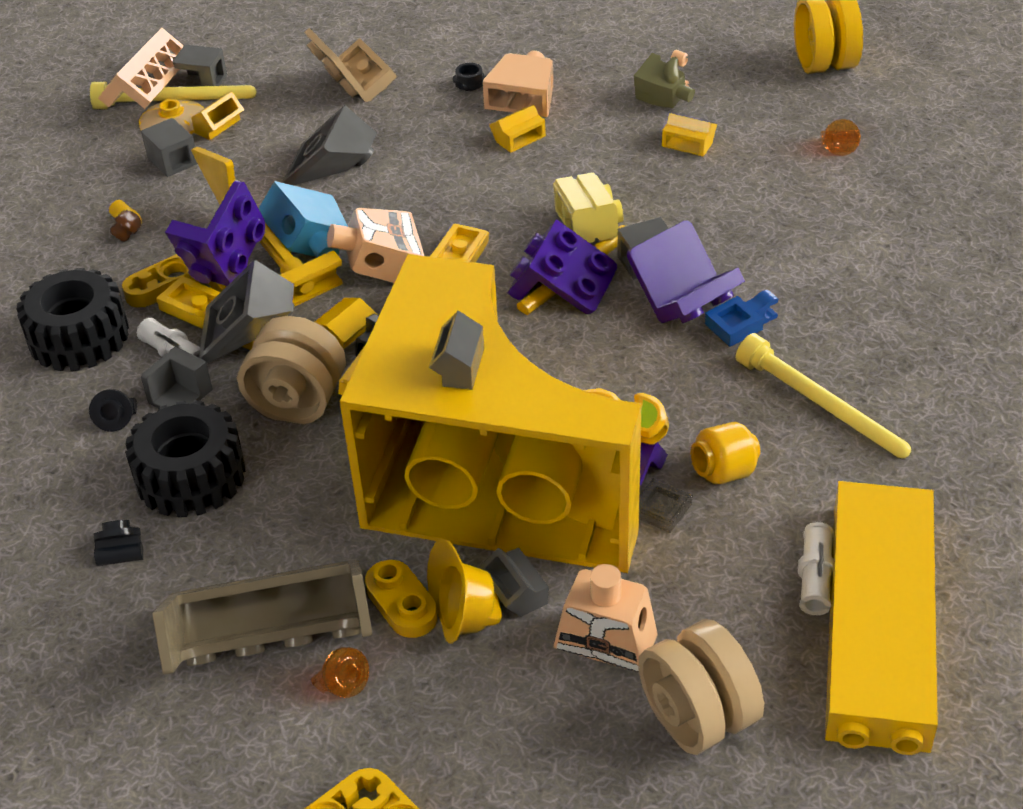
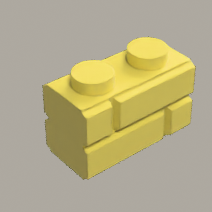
[553,172,623,243]

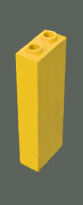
[825,481,938,755]

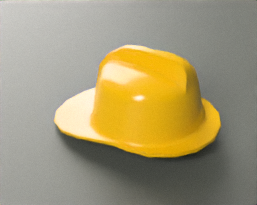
[427,539,502,644]

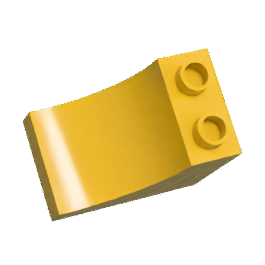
[339,254,641,573]

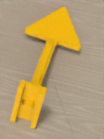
[191,146,343,307]

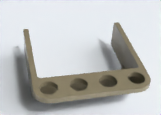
[152,560,373,675]

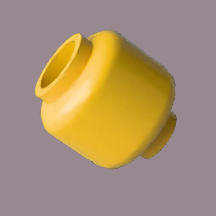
[690,422,760,484]

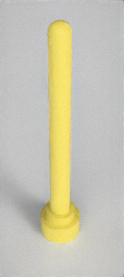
[90,82,257,109]
[735,333,911,459]

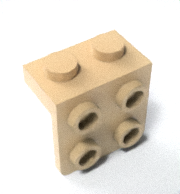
[304,28,397,102]

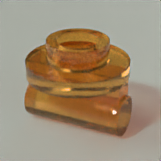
[820,119,861,156]
[311,647,369,698]

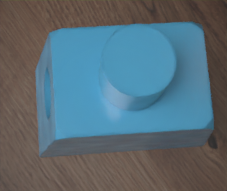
[259,181,348,257]

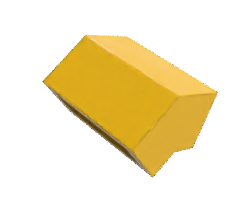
[191,92,244,140]
[489,105,546,153]
[662,113,717,157]
[315,298,378,349]

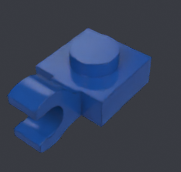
[705,290,778,347]

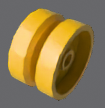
[794,0,863,74]

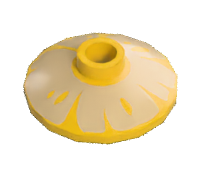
[139,99,204,134]

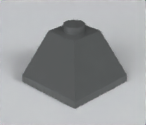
[282,105,377,186]
[198,259,295,364]

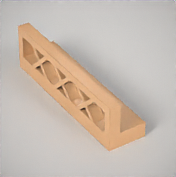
[98,28,183,109]

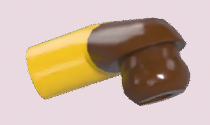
[109,199,142,242]

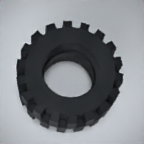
[16,268,129,371]
[125,400,246,517]

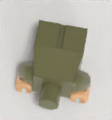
[634,50,695,108]

